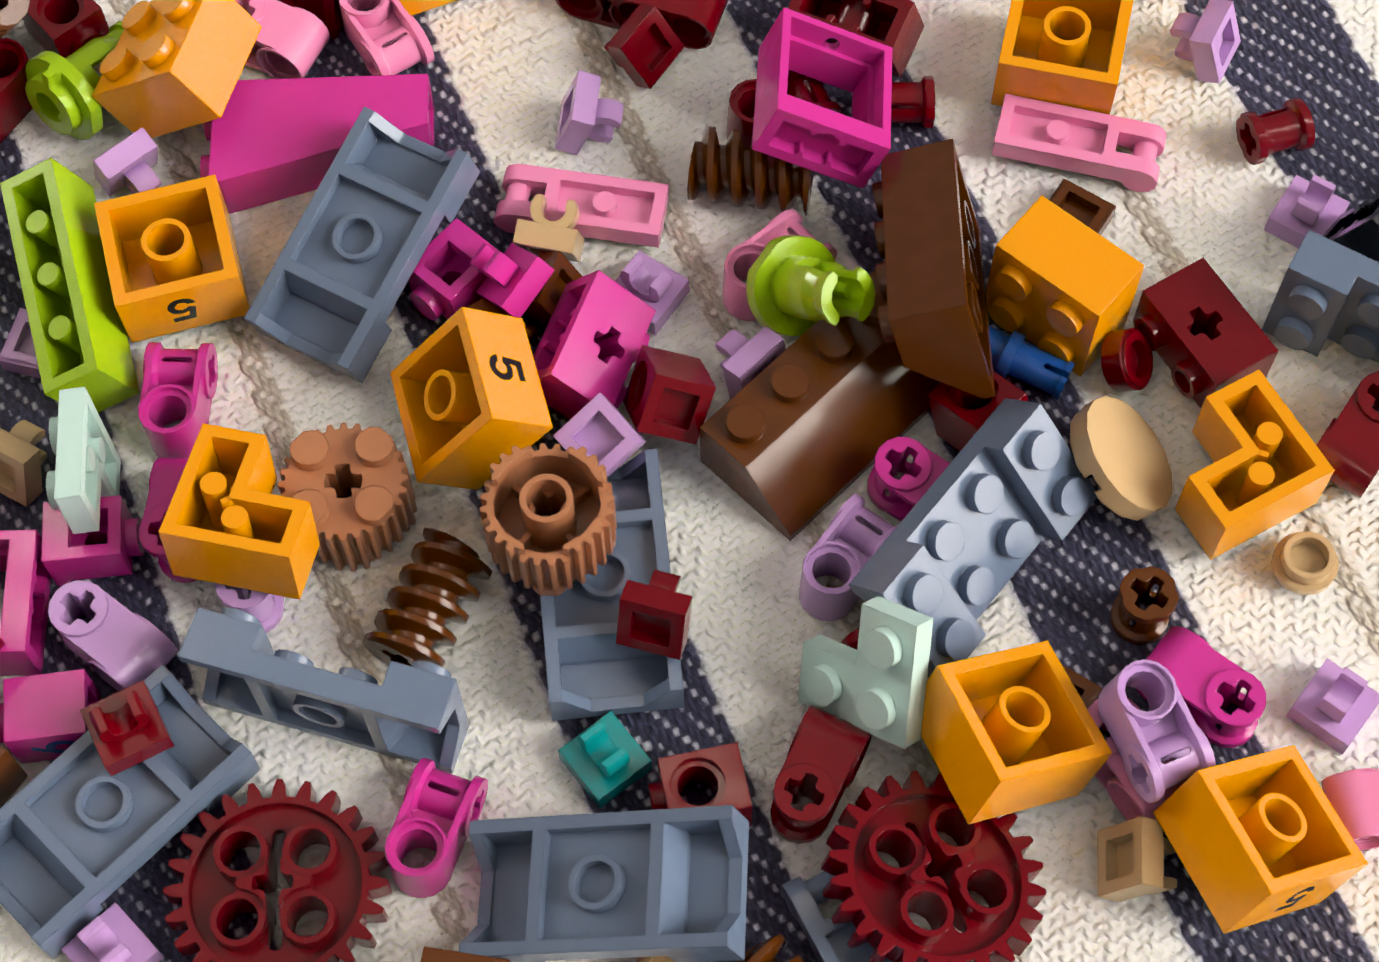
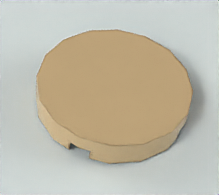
[1070,396,1172,521]

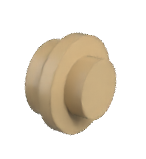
[1271,531,1339,595]

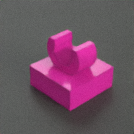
[469,243,555,318]

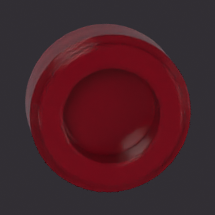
[1101,328,1153,392]

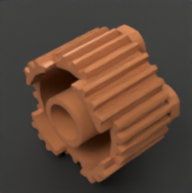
[278,423,417,571]
[480,443,617,596]

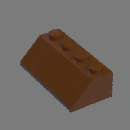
[872,139,995,399]
[700,269,940,541]

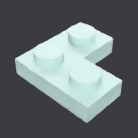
[46,387,121,534]
[798,596,934,749]

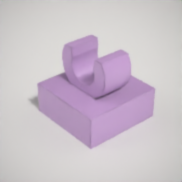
[1170,0,1241,84]
[555,70,624,155]
[93,127,161,197]
[1264,174,1350,248]
[615,251,690,336]
[715,326,786,399]
[553,393,646,478]
[1286,658,1379,755]
[61,902,164,962]

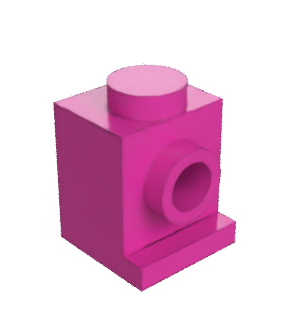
[409,218,498,321]
[41,495,145,587]

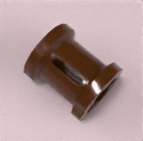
[1110,566,1179,645]

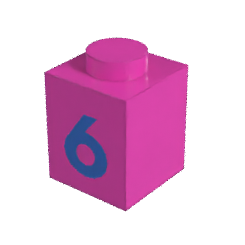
[0,669,100,764]

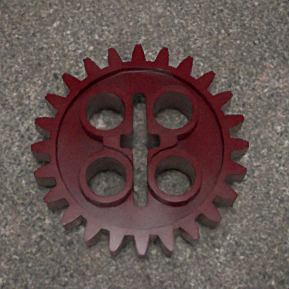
[821,771,1046,962]
[163,779,392,962]

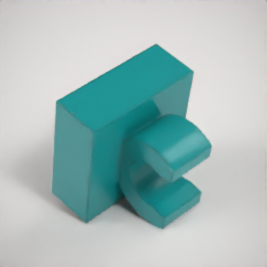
[558,711,652,809]

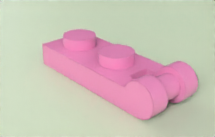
[992,94,1166,192]
[493,164,669,248]

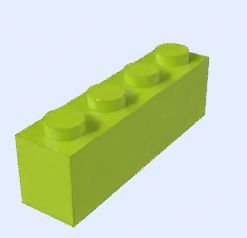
[0,158,140,413]

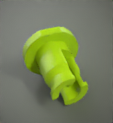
[25,20,124,140]
[746,235,875,336]

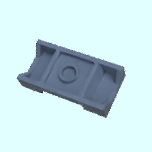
[244,107,480,383]
[1262,230,1379,363]
[848,398,1098,677]
[540,449,684,721]
[178,607,469,774]
[0,664,261,960]
[459,805,749,962]

